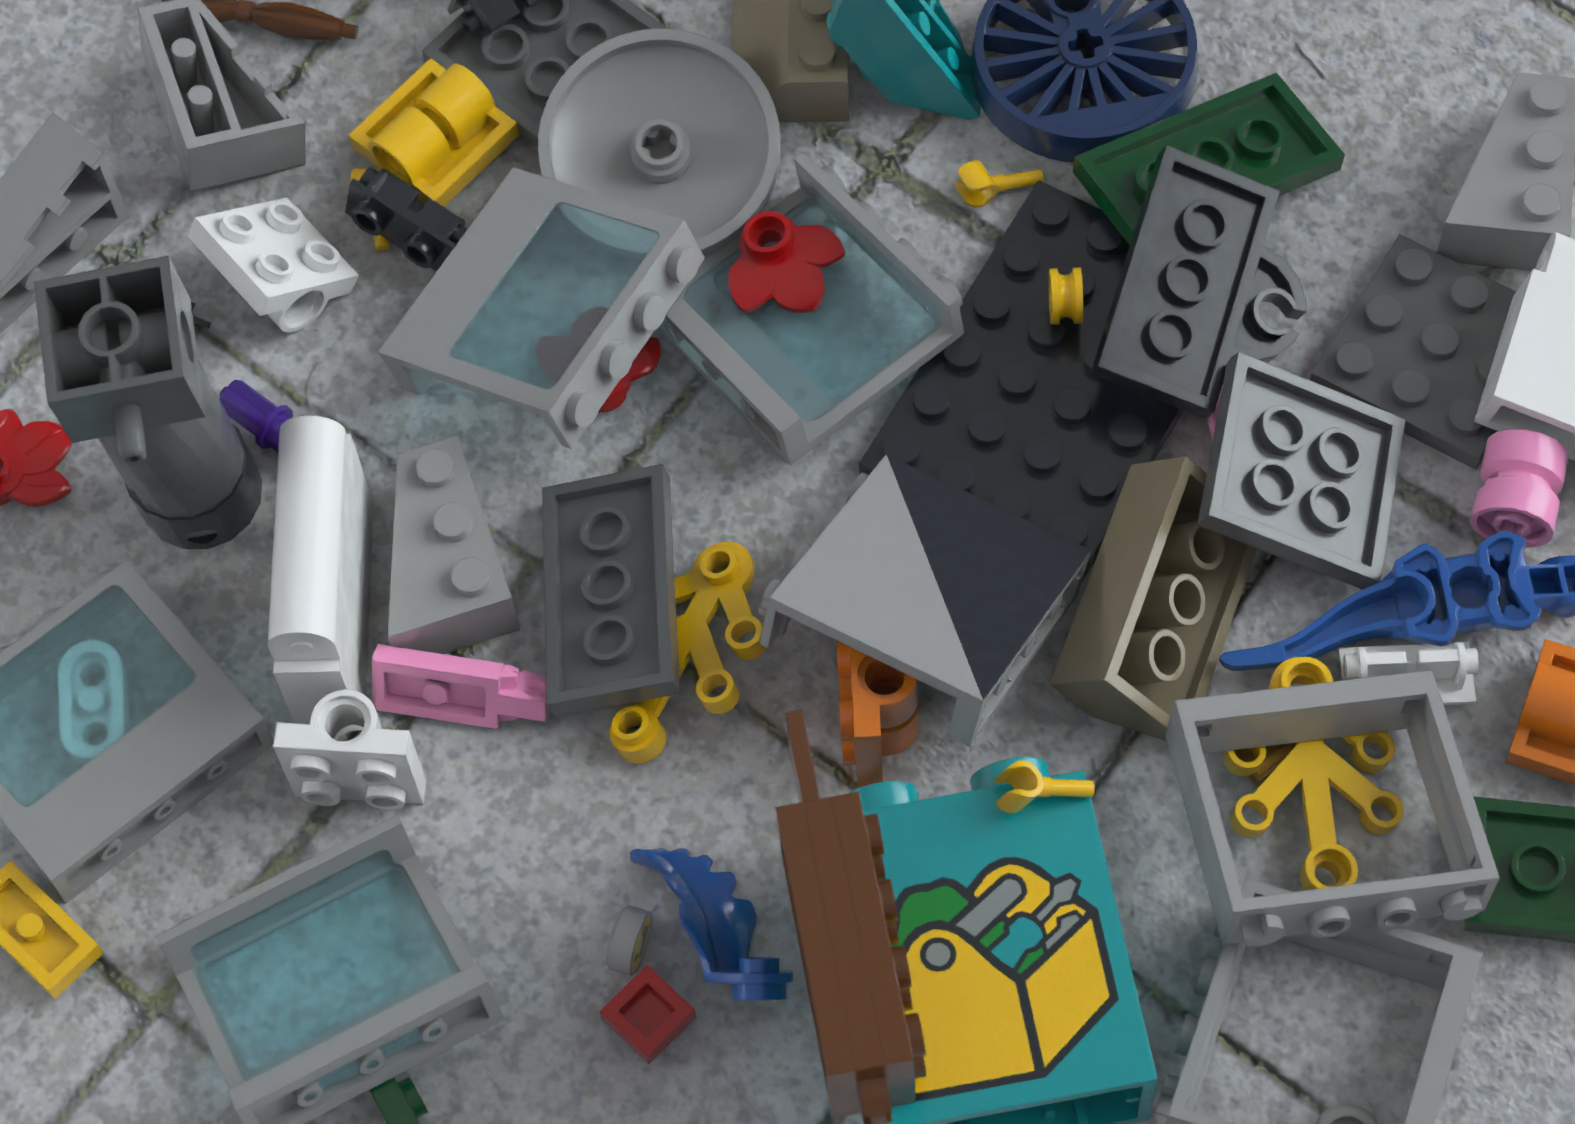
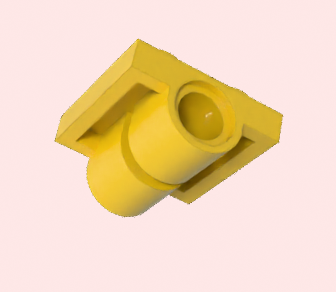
[348,58,519,207]

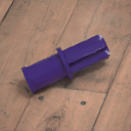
[219,380,293,453]

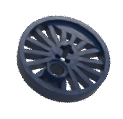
[971,0,1198,163]

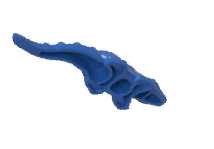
[1219,531,1575,671]

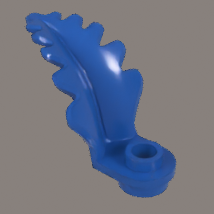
[630,848,793,1001]

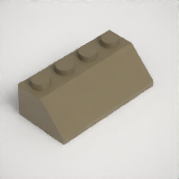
[732,0,850,122]
[1049,456,1257,741]

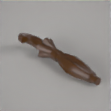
[161,0,358,40]

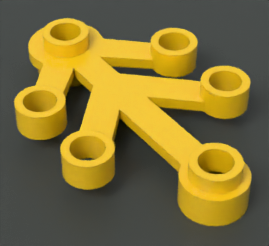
[609,542,766,764]
[1223,657,1404,890]

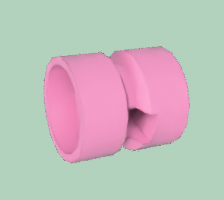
[1470,429,1569,548]

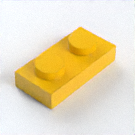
[0,860,104,1000]

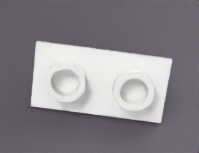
[1338,642,1479,705]

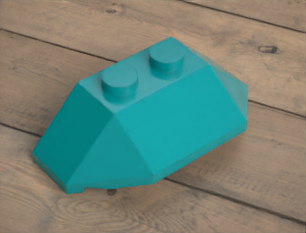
[827,0,981,120]

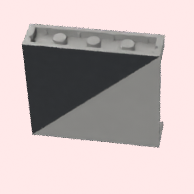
[758,454,1091,747]

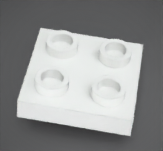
[187,198,359,332]
[273,690,427,810]

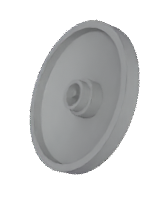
[538,29,781,264]

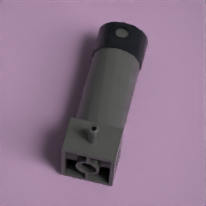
[34,255,262,549]

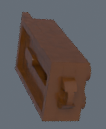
[775,709,927,1124]

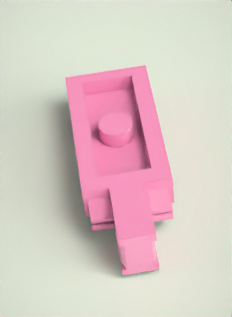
[372,644,550,729]

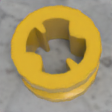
[1048,267,1083,325]

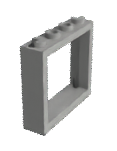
[1165,670,1499,947]
[1155,877,1483,1124]

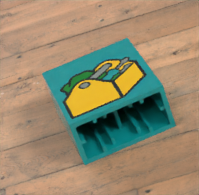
[849,757,1158,1124]

